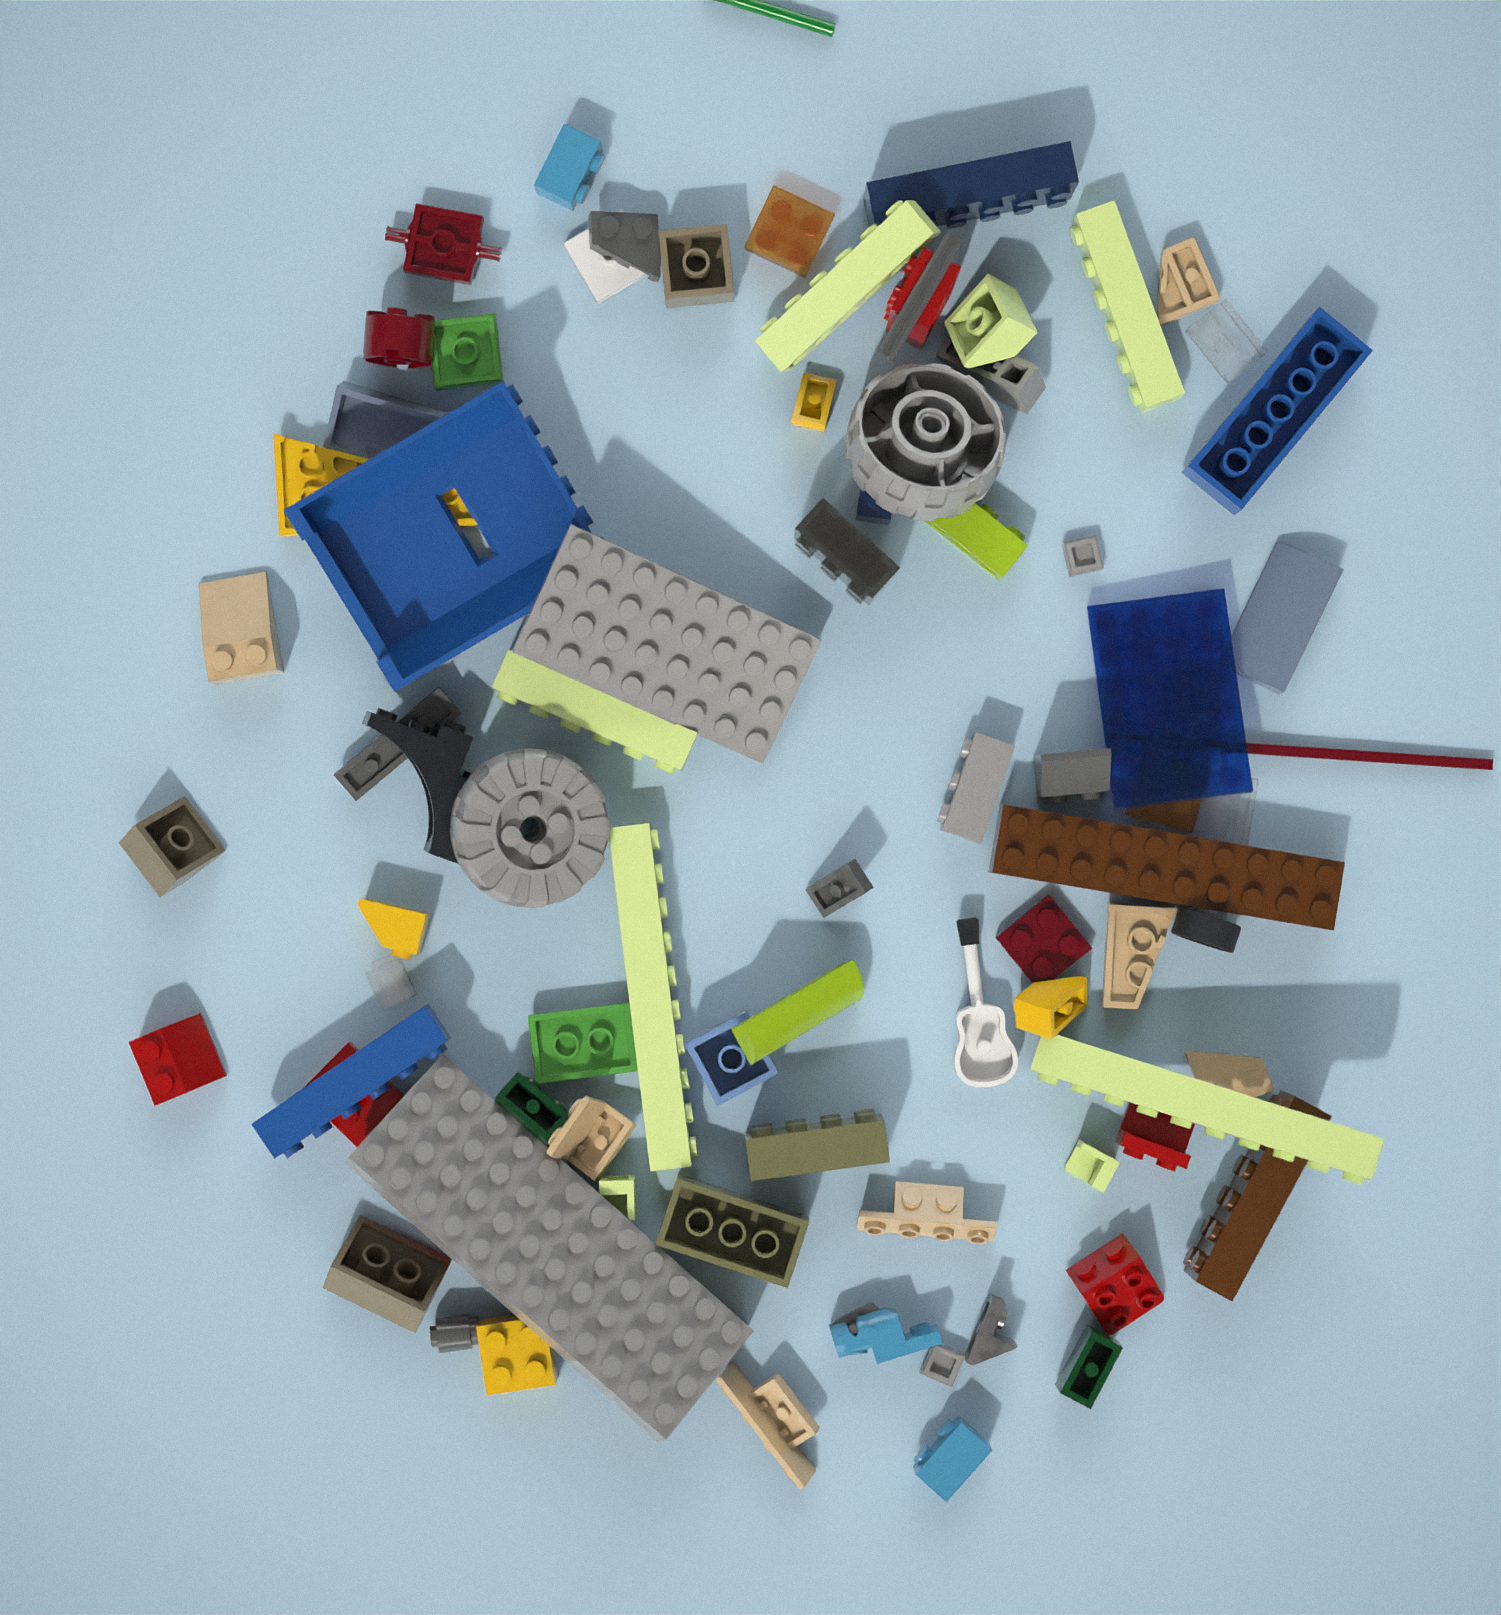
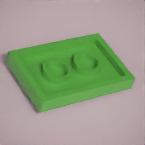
[528,1002,638,1084]

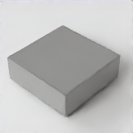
[1062,535,1104,577]
[920,1344,965,1387]

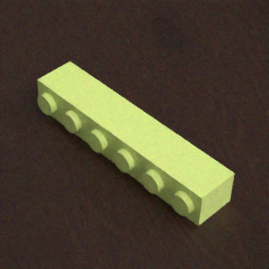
[755,200,941,373]
[1069,200,1185,413]
[492,650,698,774]

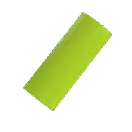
[731,959,864,1065]

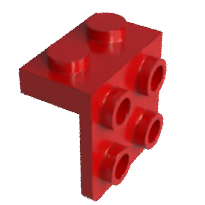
[1115,1102,1195,1172]
[1065,1233,1164,1335]

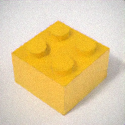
[476,1314,559,1396]

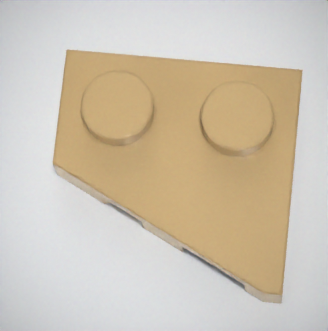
[1184,1050,1274,1098]

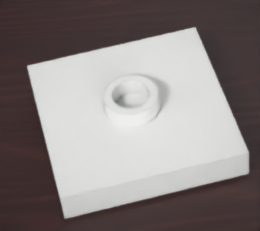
[563,209,648,304]

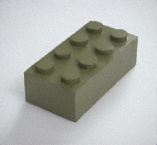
[745,1109,890,1181]
[655,1173,809,1288]

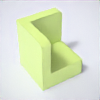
[1064,1139,1120,1193]
[599,1175,637,1221]

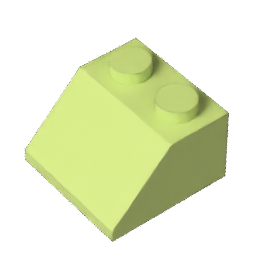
[944,274,1037,369]

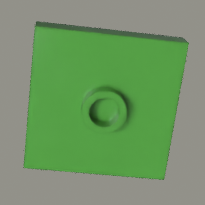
[431,313,503,391]

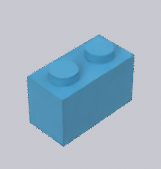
[534,124,605,211]
[913,1415,992,1503]

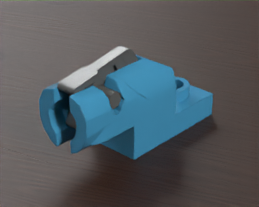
[829,1302,943,1364]

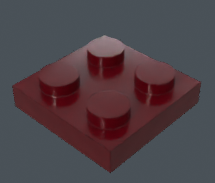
[995,895,1092,983]

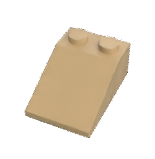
[199,572,284,684]

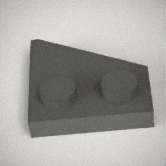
[588,211,661,282]

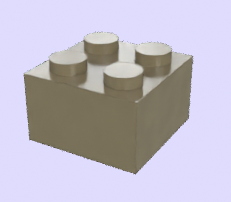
[658,224,734,308]

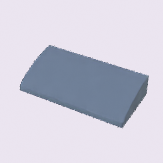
[323,381,448,459]
[1217,542,1344,694]

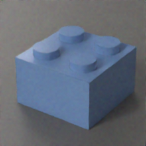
[685,1010,779,1106]

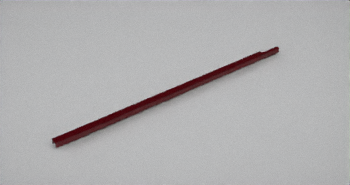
[1107,734,1493,770]

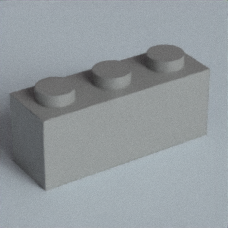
[937,732,1015,844]

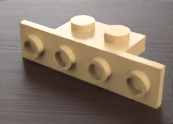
[856,1181,997,1244]
[716,1361,820,1490]

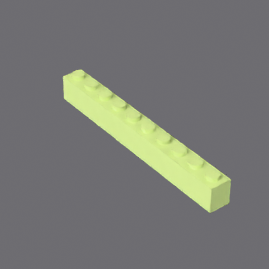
[610,823,698,1172]
[1030,1035,1385,1185]

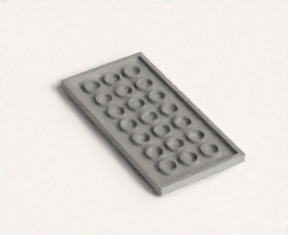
[512,524,822,764]

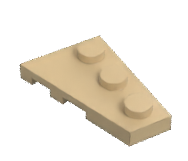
[1101,904,1178,1010]

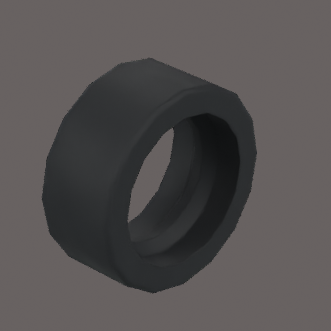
[1171,907,1241,953]

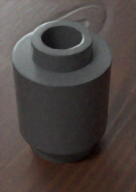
[430,1314,479,1353]

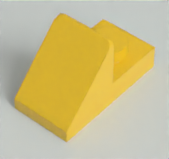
[791,372,837,433]

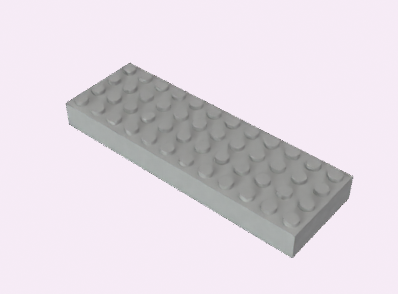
[345,1054,754,1442]

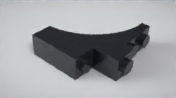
[362,708,473,864]

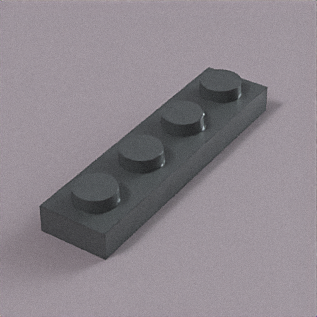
[334,686,462,801]

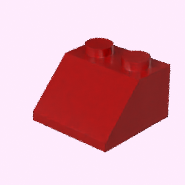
[128,1013,227,1106]

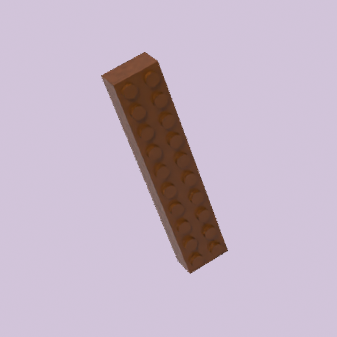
[988,804,1345,930]

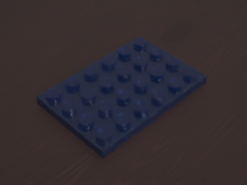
[1086,588,1253,810]

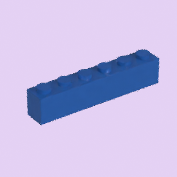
[251,1004,451,1159]

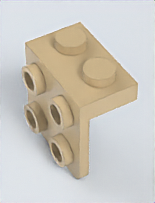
[547,1096,637,1181]

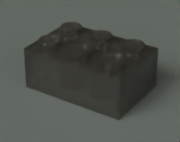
[794,498,900,605]

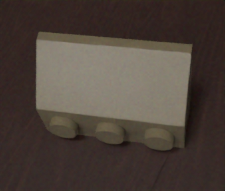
[323,1215,452,1333]

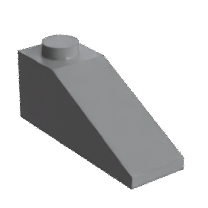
[936,336,1046,414]

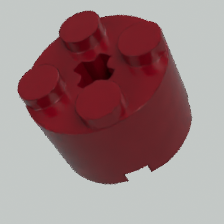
[363,307,435,369]

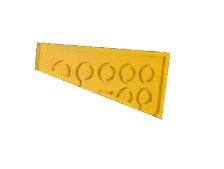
[273,433,478,537]

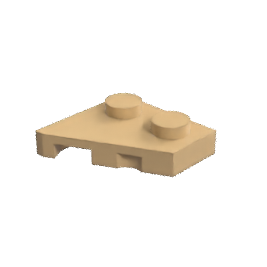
[1157,237,1221,326]

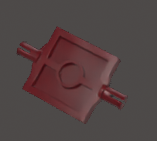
[385,203,502,286]

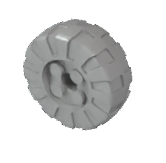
[846,362,1007,521]
[450,748,611,908]

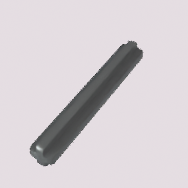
[878,232,962,361]

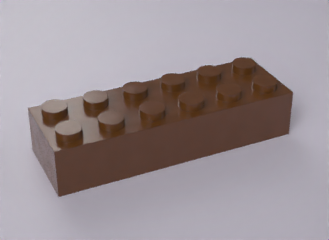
[1183,1090,1332,1302]

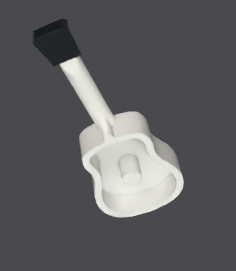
[953,917,1018,1087]

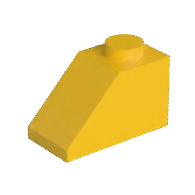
[358,898,430,960]
[1013,976,1088,1039]

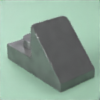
[805,859,874,918]
[964,1293,1018,1366]

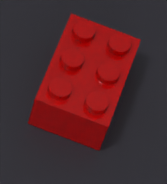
[883,247,961,350]

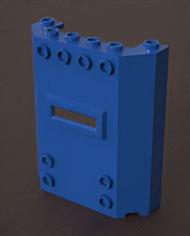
[283,381,604,692]

